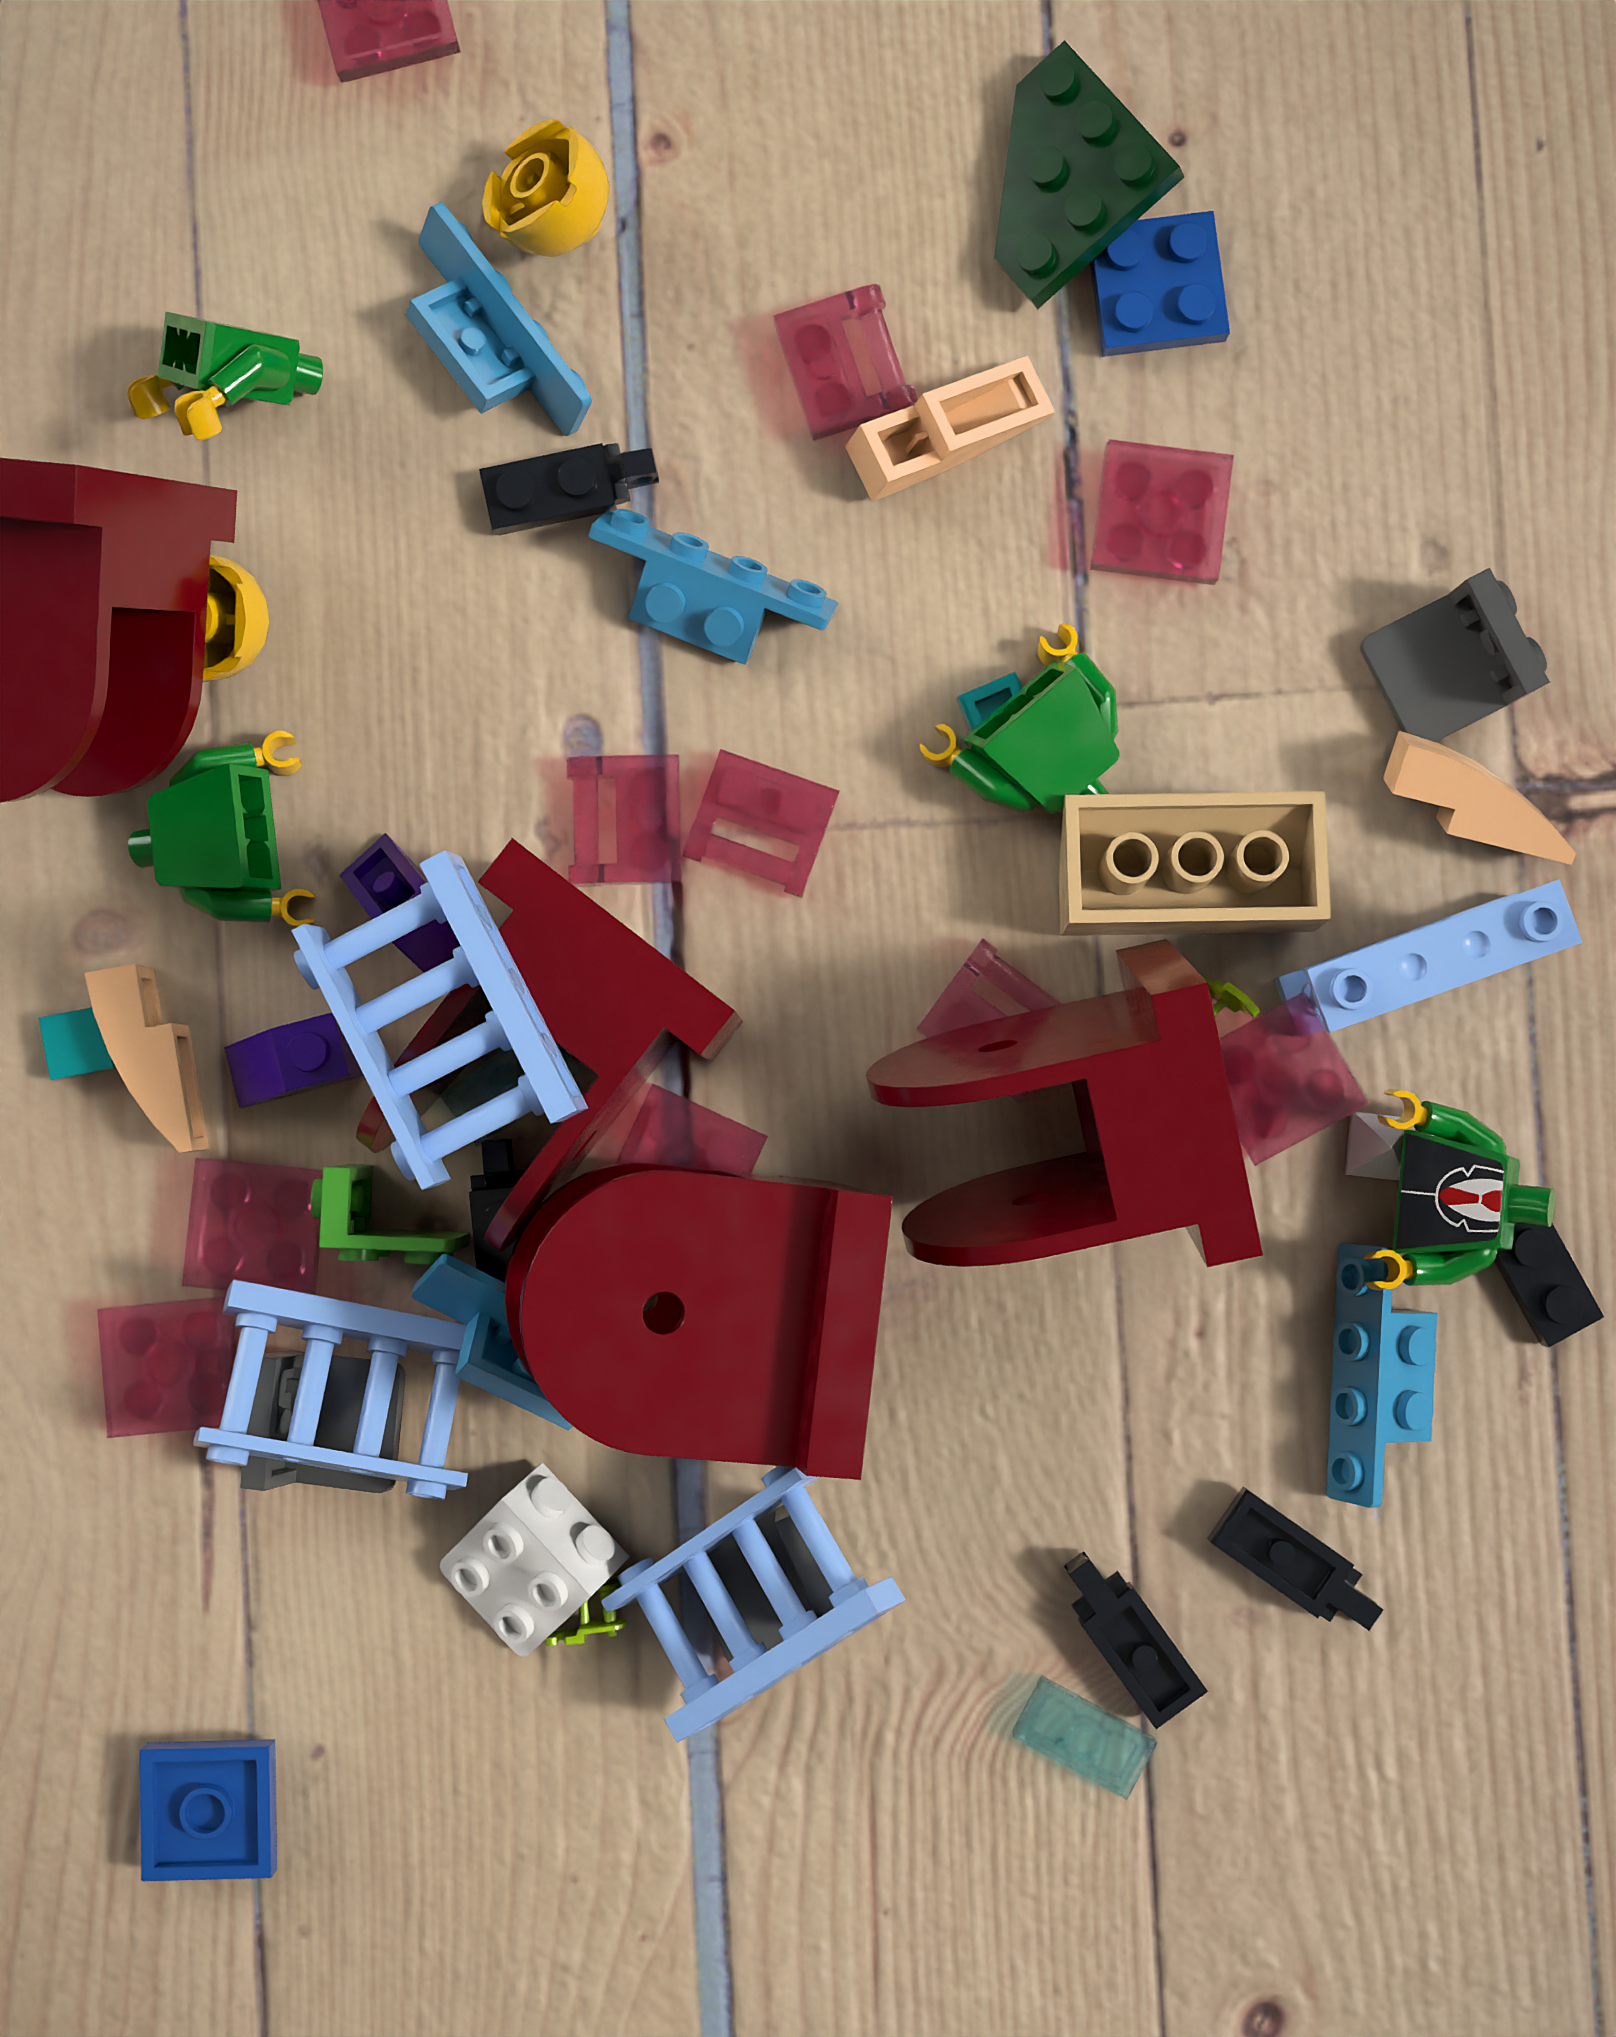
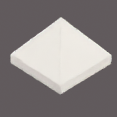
[1345,1112,1415,1180]

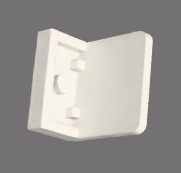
[440,1463,630,1656]

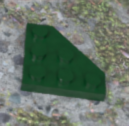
[994,40,1184,310]

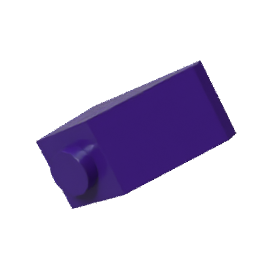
[339,833,461,973]
[224,1012,364,1109]

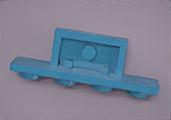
[405,202,592,436]
[589,509,839,665]
[1326,1243,1437,1508]
[412,1254,573,1430]

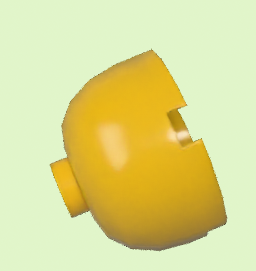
[482,119,610,257]
[203,554,270,682]

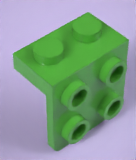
[311,1164,470,1264]

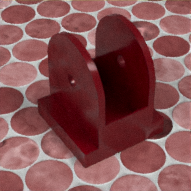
[0,458,237,803]
[356,838,743,1252]
[866,939,1263,1267]
[504,1162,893,1480]

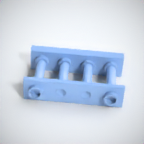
[291,850,588,1190]
[1273,879,1583,1038]
[193,1279,468,1500]
[601,1466,906,1743]

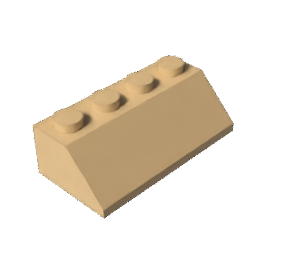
[1059,791,1331,936]

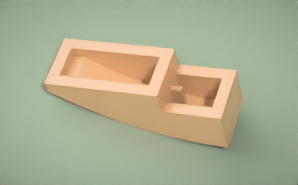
[845,356,1055,502]
[1383,731,1576,865]
[84,964,210,1153]

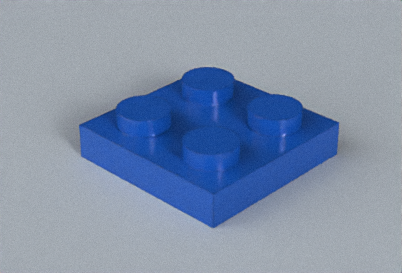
[1090,211,1230,357]
[139,1739,277,1881]

